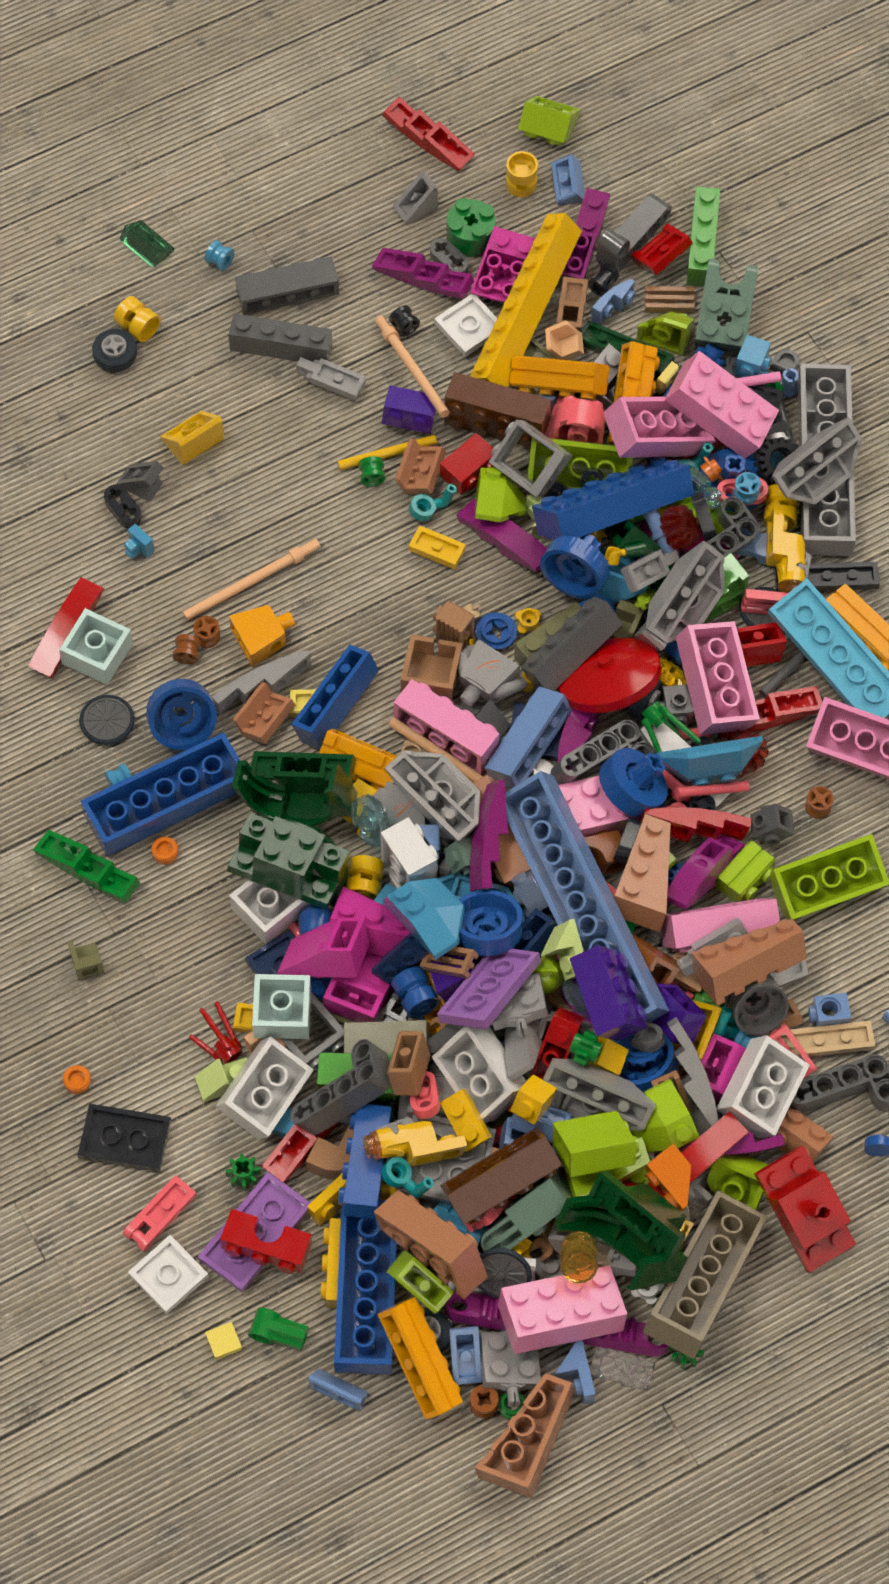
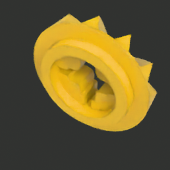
[659,658,687,686]

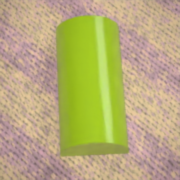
[528,437,633,489]
[770,834,889,920]

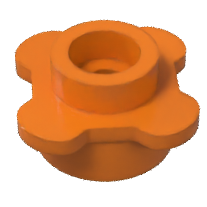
[700,457,723,482]

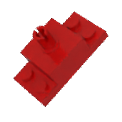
[754,1146,856,1273]

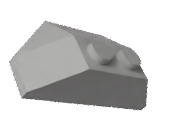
[772,417,862,505]
[646,541,725,643]
[385,750,480,843]
[542,1058,655,1132]

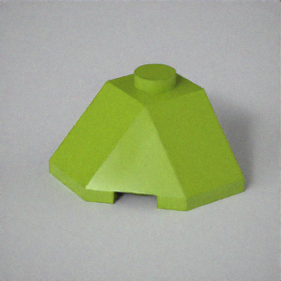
[636,311,695,356]
[475,467,527,522]
[632,1079,699,1152]
[707,1155,769,1210]

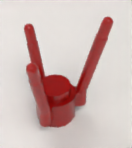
[189,1001,242,1064]

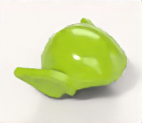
[531,956,566,995]

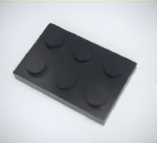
[78,1103,171,1172]

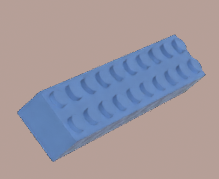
[505,771,669,1022]

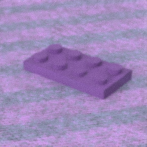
[437,949,541,1030]
[198,1172,310,1292]

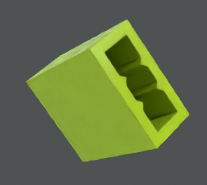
[553,1111,639,1177]

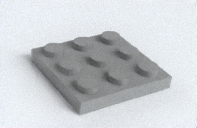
[397,1114,496,1205]

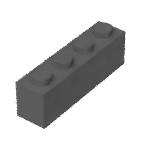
[235,256,339,315]
[228,313,333,362]
[521,597,623,691]

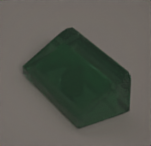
[120,220,175,267]

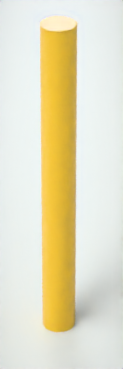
[337,435,437,470]

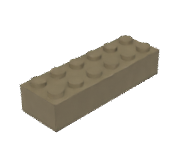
[643,1190,768,1359]

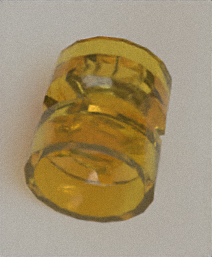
[560,1232,598,1283]

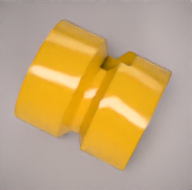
[506,151,538,197]
[113,296,161,342]
[764,484,798,531]
[346,855,385,901]

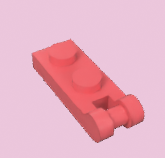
[123,1175,197,1252]

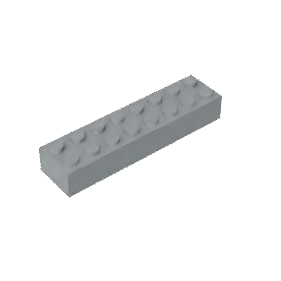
[797,364,856,556]

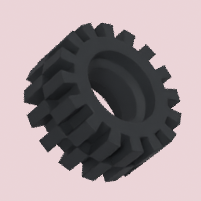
[753,437,799,485]

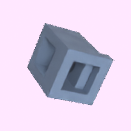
[511,870,548,917]

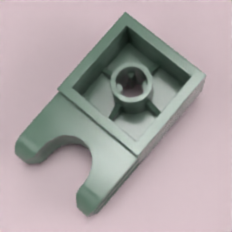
[695,259,758,354]
[481,1170,573,1251]

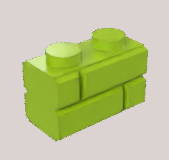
[715,841,776,902]
[387,1250,453,1314]

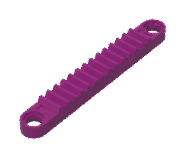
[445,1291,669,1357]

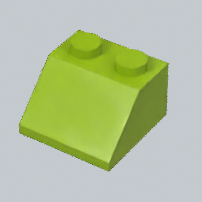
[518,96,581,145]

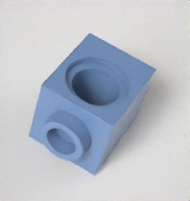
[808,993,851,1027]

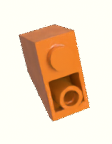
[645,1144,691,1212]

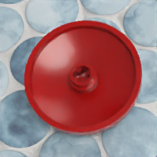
[558,638,662,713]

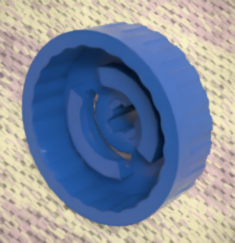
[698,448,766,513]
[540,534,610,599]
[146,679,217,750]
[599,748,668,818]
[458,890,523,958]
[614,1034,679,1093]

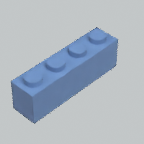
[485,686,572,789]

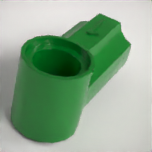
[248,1307,309,1351]

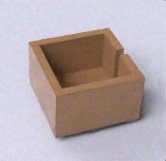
[400,634,462,701]

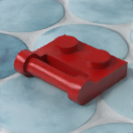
[631,224,693,275]

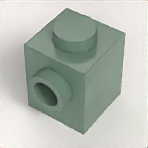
[443,837,472,876]

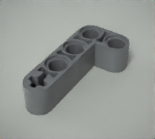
[596,193,672,273]
[707,497,759,558]
[550,720,655,785]
[290,1039,391,1135]
[790,1054,889,1113]

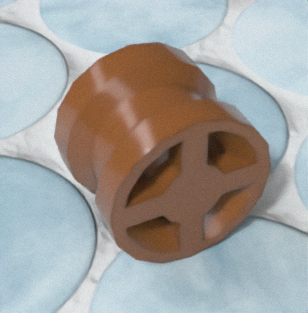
[193,616,220,648]
[173,634,201,665]
[805,786,833,819]
[470,1385,499,1419]

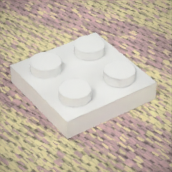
[434,294,497,357]
[128,1235,209,1315]

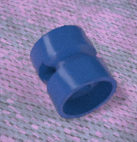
[391,966,440,1018]

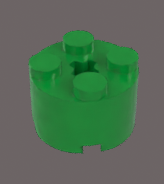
[446,198,496,257]

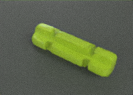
[635,585,657,611]

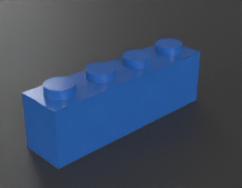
[291,644,379,750]
[338,1104,392,1219]

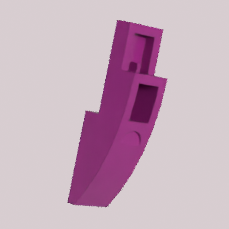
[561,188,610,279]
[557,709,607,770]
[667,834,745,910]

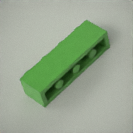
[686,186,720,287]

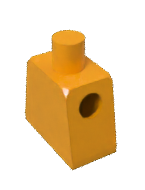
[229,605,295,667]

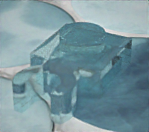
[690,467,722,510]

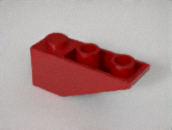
[529,1007,585,1079]

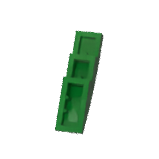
[33,829,140,903]

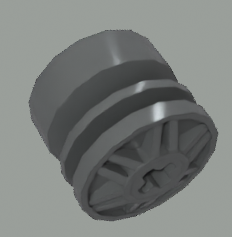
[722,973,789,1036]

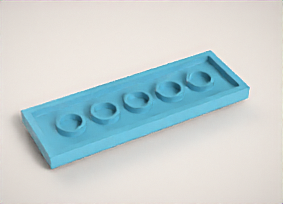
[767,578,889,718]

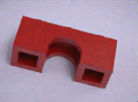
[220,1209,312,1274]

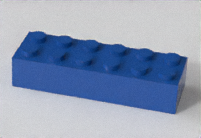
[532,457,695,540]
[81,732,240,857]
[334,1200,397,1375]

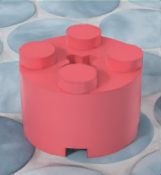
[552,396,605,444]

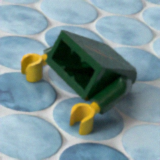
[590,519,661,566]

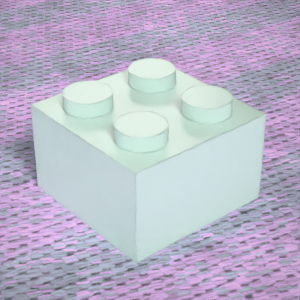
[59,608,133,685]
[252,974,311,1039]

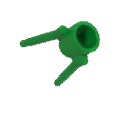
[641,701,701,752]

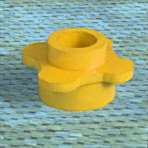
[515,608,542,634]

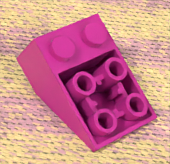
[470,226,535,303]
[277,917,370,978]
[323,953,393,1022]
[701,1033,746,1104]

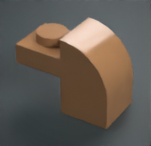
[557,277,588,329]
[306,1125,354,1180]

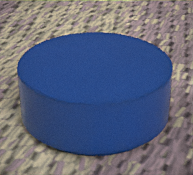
[864,1135,889,1157]

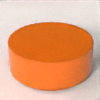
[151,837,179,865]
[63,1065,91,1094]

